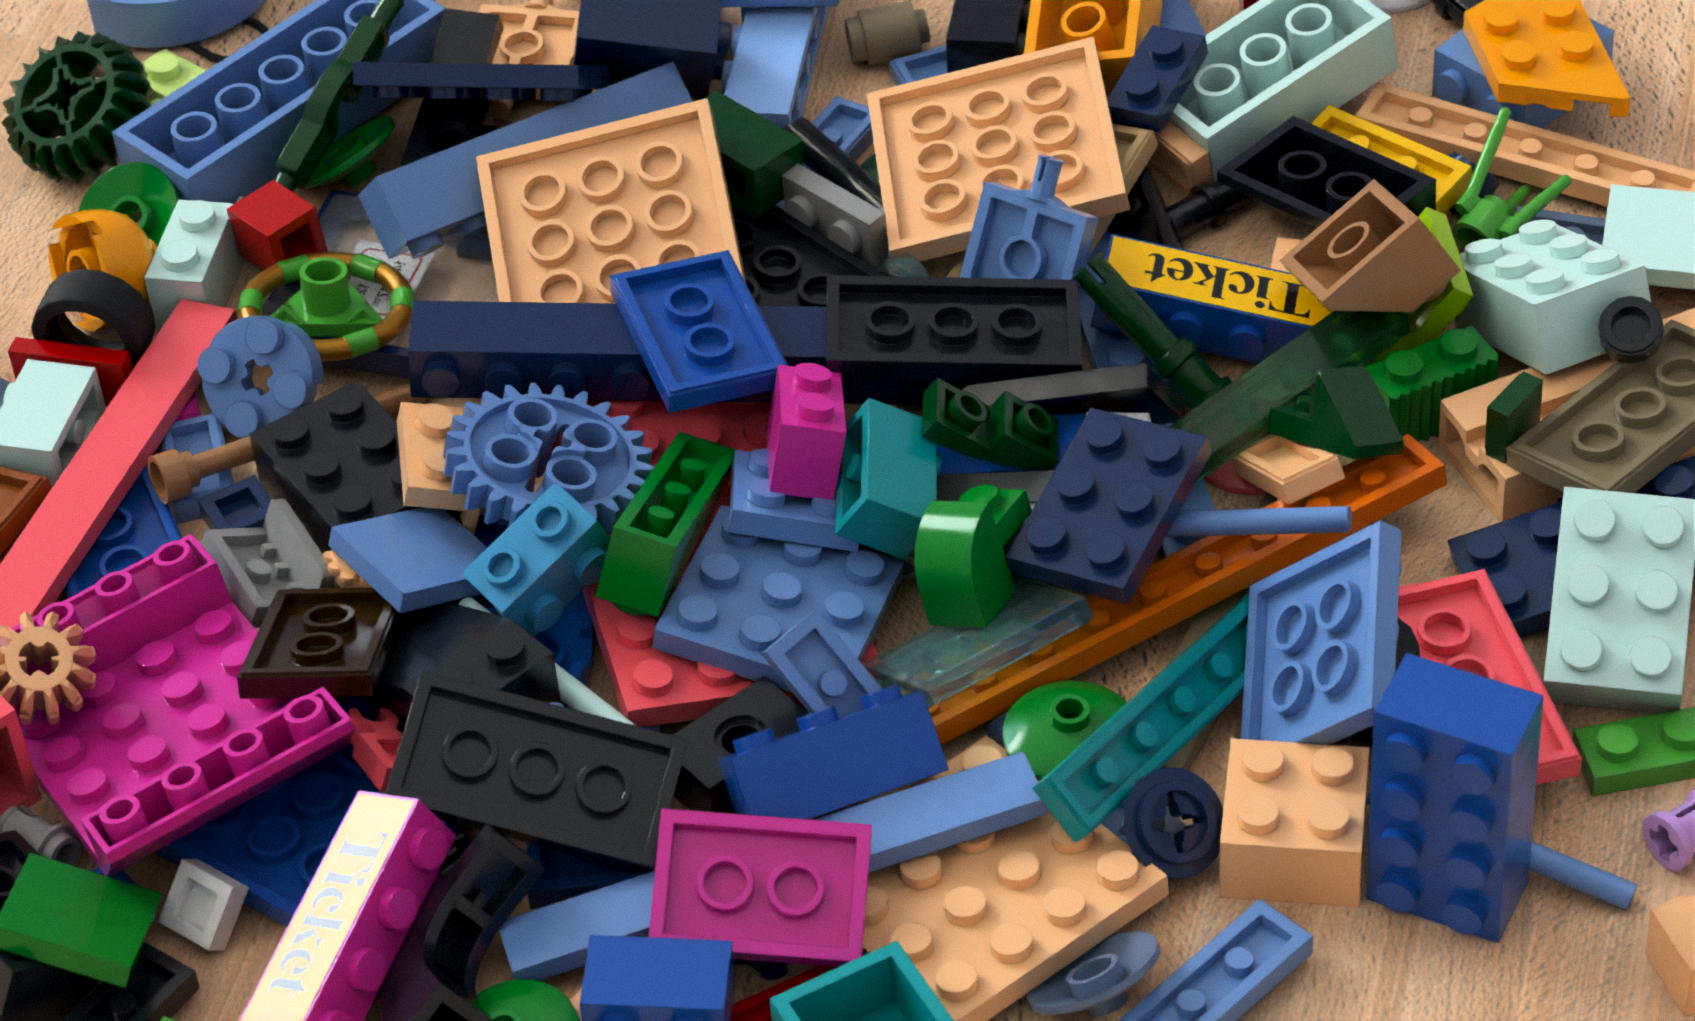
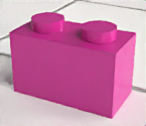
[766,363,847,500]

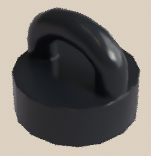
[1598,296,1664,363]

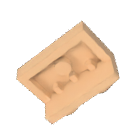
[397,402,486,535]

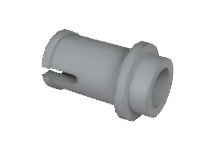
[0,805,82,866]

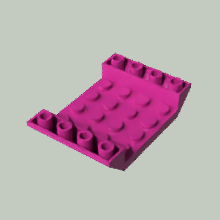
[0,533,355,877]

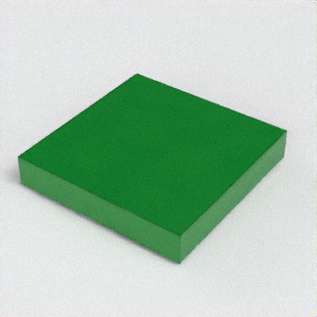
[0,853,163,987]

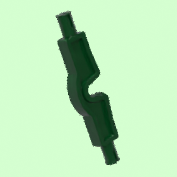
[274,0,405,193]

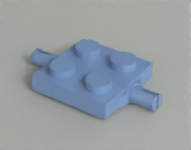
[959,154,1100,292]

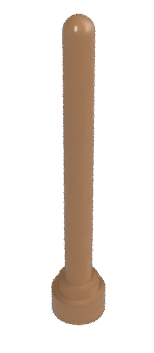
[147,383,427,504]

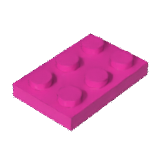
[648,808,872,967]

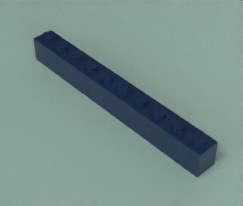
[408,301,989,405]

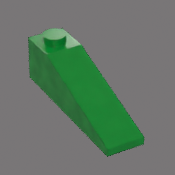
[595,431,735,617]

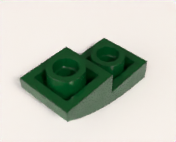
[922,378,1058,470]

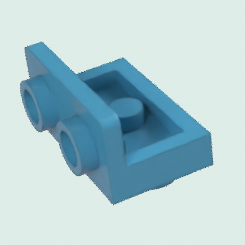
[463,484,610,637]

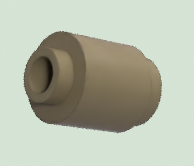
[844,0,930,66]

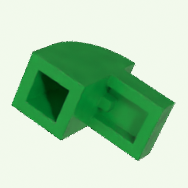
[914,484,1032,628]

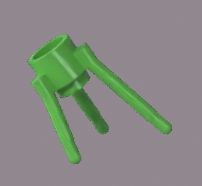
[1452,107,1572,250]

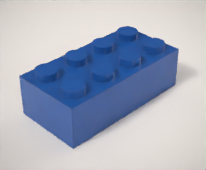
[1366,653,1544,943]

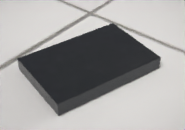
[963,363,1185,425]

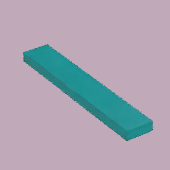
[1032,593,1249,843]

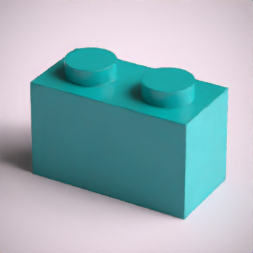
[835,398,942,559]

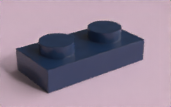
[1107,25,1208,133]

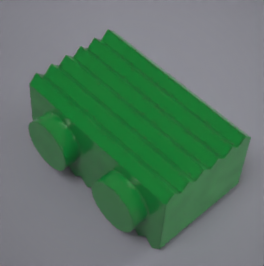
[1365,325,1499,442]

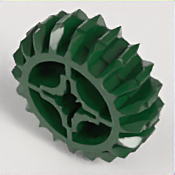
[2,31,155,184]

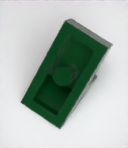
[1268,366,1404,459]

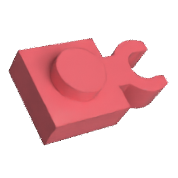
[348,708,403,792]

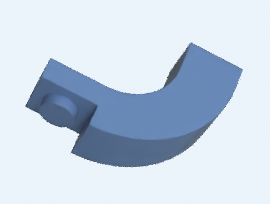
[87,0,266,48]

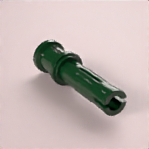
[1071,251,1234,421]

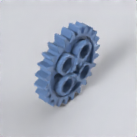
[443,383,654,534]

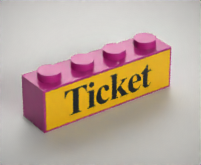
[239,791,456,1021]

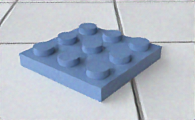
[652,505,905,693]
[1241,520,1402,745]

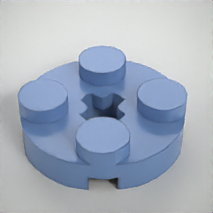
[197,315,323,438]

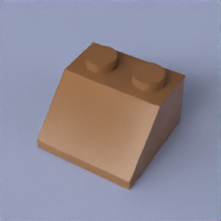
[1279,179,1461,312]

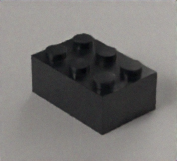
[249,380,457,553]

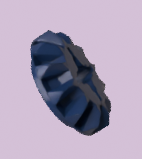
[1118,768,1223,880]

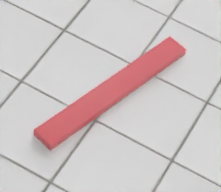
[0,298,238,628]

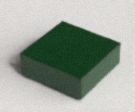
[1485,371,1543,463]

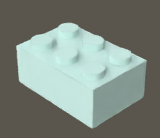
[1454,220,1651,375]
[1543,487,1695,713]

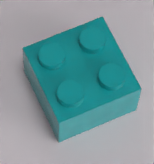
[769,941,954,1021]

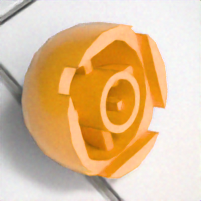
[48,209,157,332]

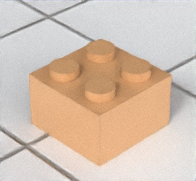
[1220,738,1369,907]

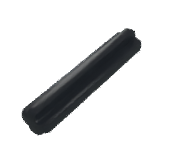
[785,117,884,211]

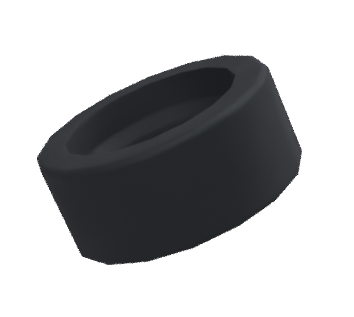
[31,269,156,369]

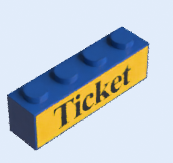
[1090,234,1348,376]

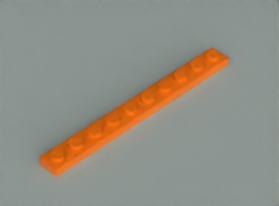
[901,434,1447,745]

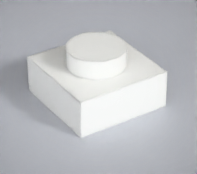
[157,859,249,951]

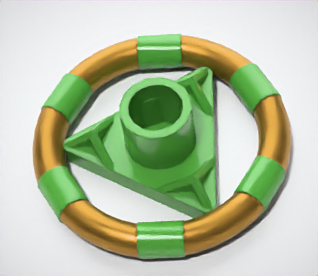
[237,252,415,361]

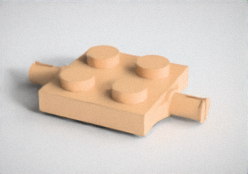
[478,0,579,120]

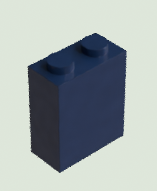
[573,0,730,99]

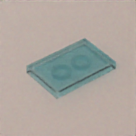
[862,577,1093,708]

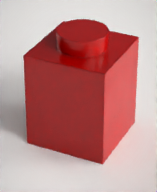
[226,180,328,270]

